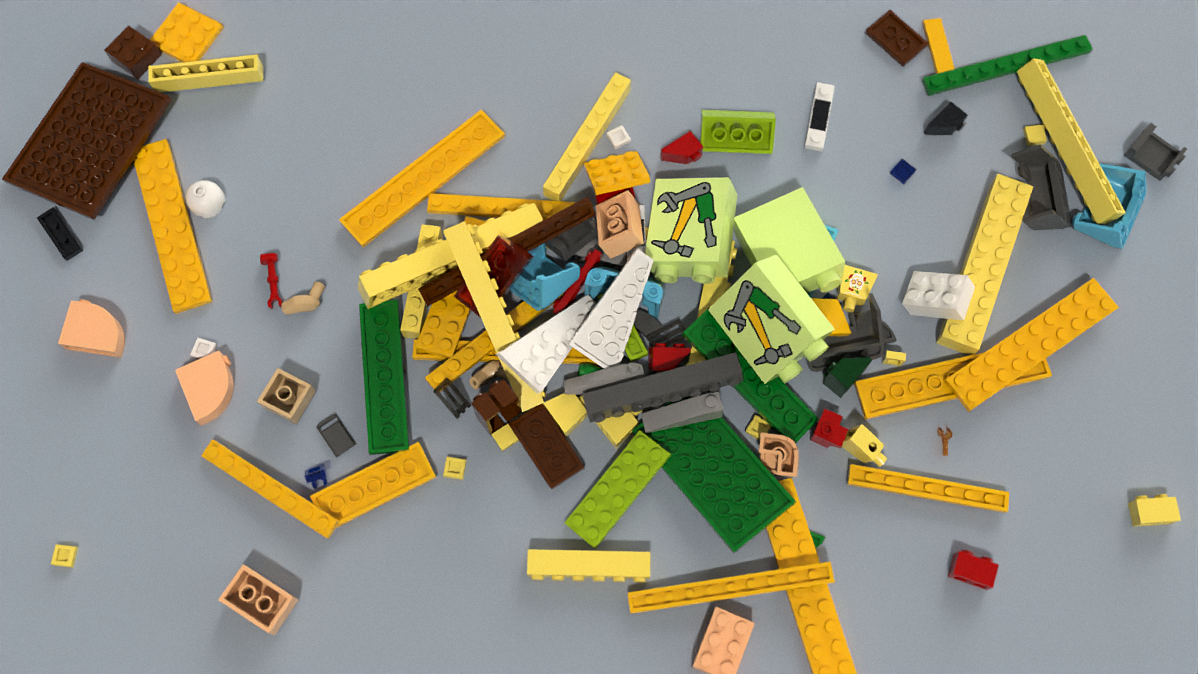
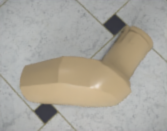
[281,282,325,315]
[469,360,508,390]

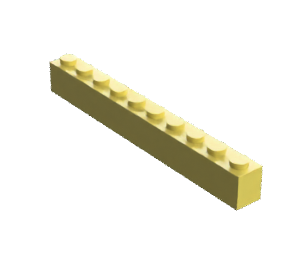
[1017,59,1126,225]
[443,221,546,412]

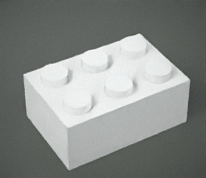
[902,271,975,320]

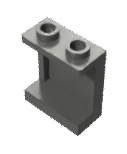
[1124,123,1187,181]
[545,217,598,262]

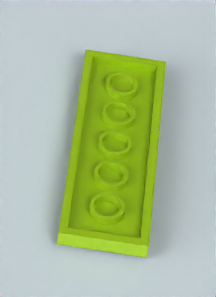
[564,430,671,549]

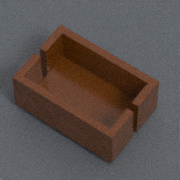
[471,379,522,436]

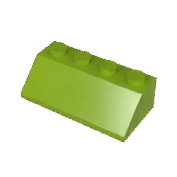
[700,110,776,154]

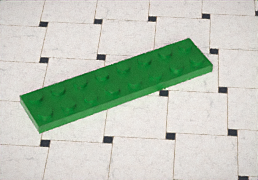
[359,300,409,455]
[681,308,819,444]

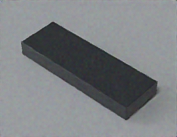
[37,207,83,261]

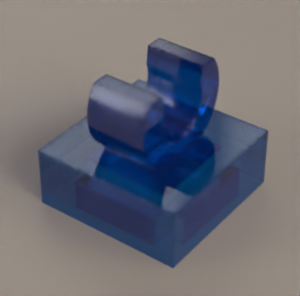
[304,463,327,489]

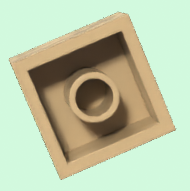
[257,368,316,425]

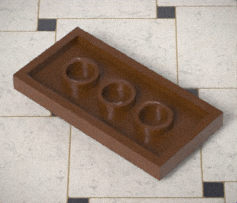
[509,404,585,490]

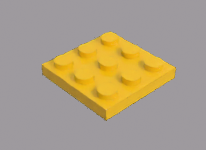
[150,2,224,62]
[584,151,650,195]

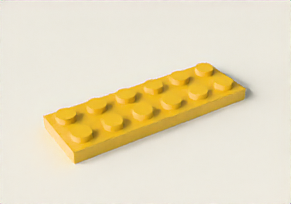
[310,442,437,529]

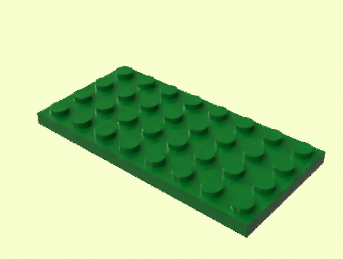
[632,394,796,554]

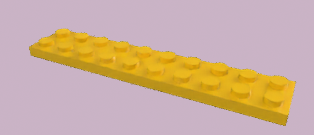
[339,109,505,248]
[133,139,212,314]
[944,278,1119,412]
[854,352,1052,420]
[766,478,857,674]

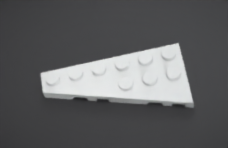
[569,249,654,369]
[496,295,597,393]

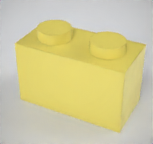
[1128,494,1181,527]

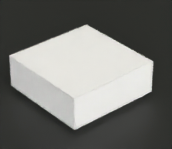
[606,125,631,150]
[190,338,217,359]

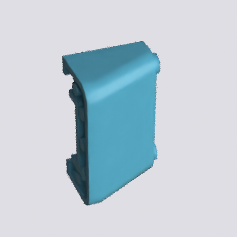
[1072,163,1147,249]
[498,243,580,311]
[585,265,666,319]

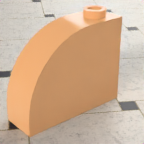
[58,299,125,358]
[175,351,234,426]

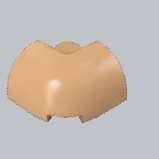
[759,433,799,477]

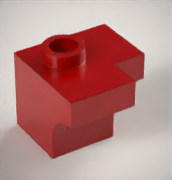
[810,409,849,448]

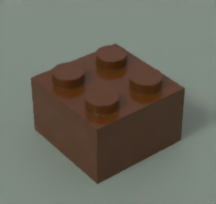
[104,25,162,80]

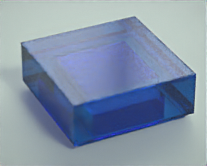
[890,159,917,184]

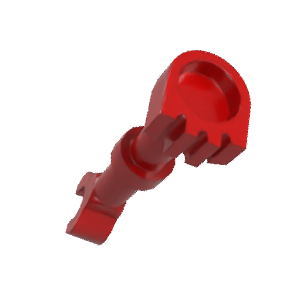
[260,253,283,309]

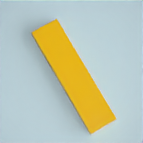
[922,18,955,74]

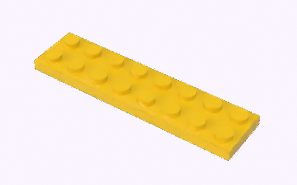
[415,216,485,359]

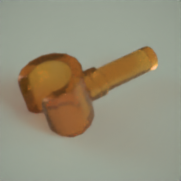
[937,427,953,456]

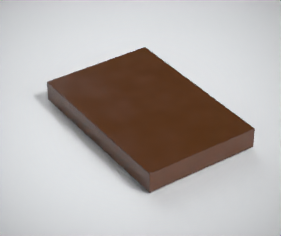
[865,10,929,67]

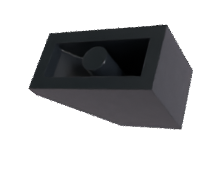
[924,102,968,135]

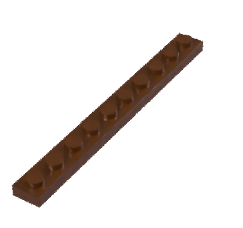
[418,197,596,306]

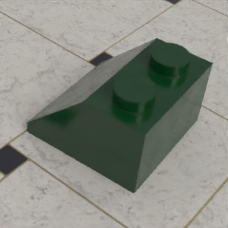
[823,357,873,398]

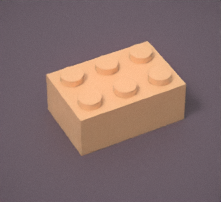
[596,191,644,259]
[218,564,299,635]
[691,607,755,674]

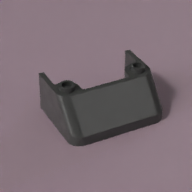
[1012,144,1072,230]
[805,293,884,372]

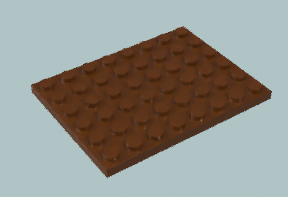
[2,62,172,220]

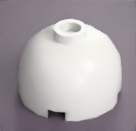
[186,180,225,218]

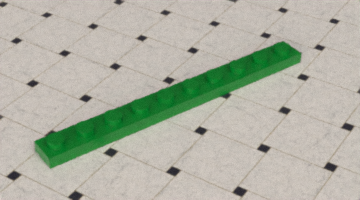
[922,35,1093,96]

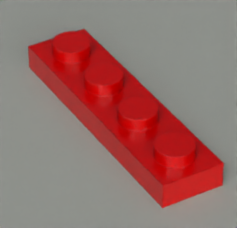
[553,249,603,314]

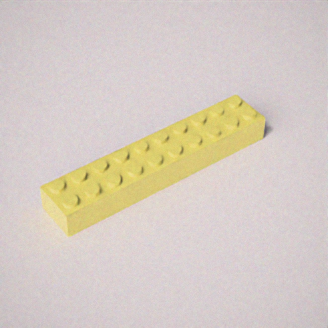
[936,174,1033,356]
[358,203,543,309]

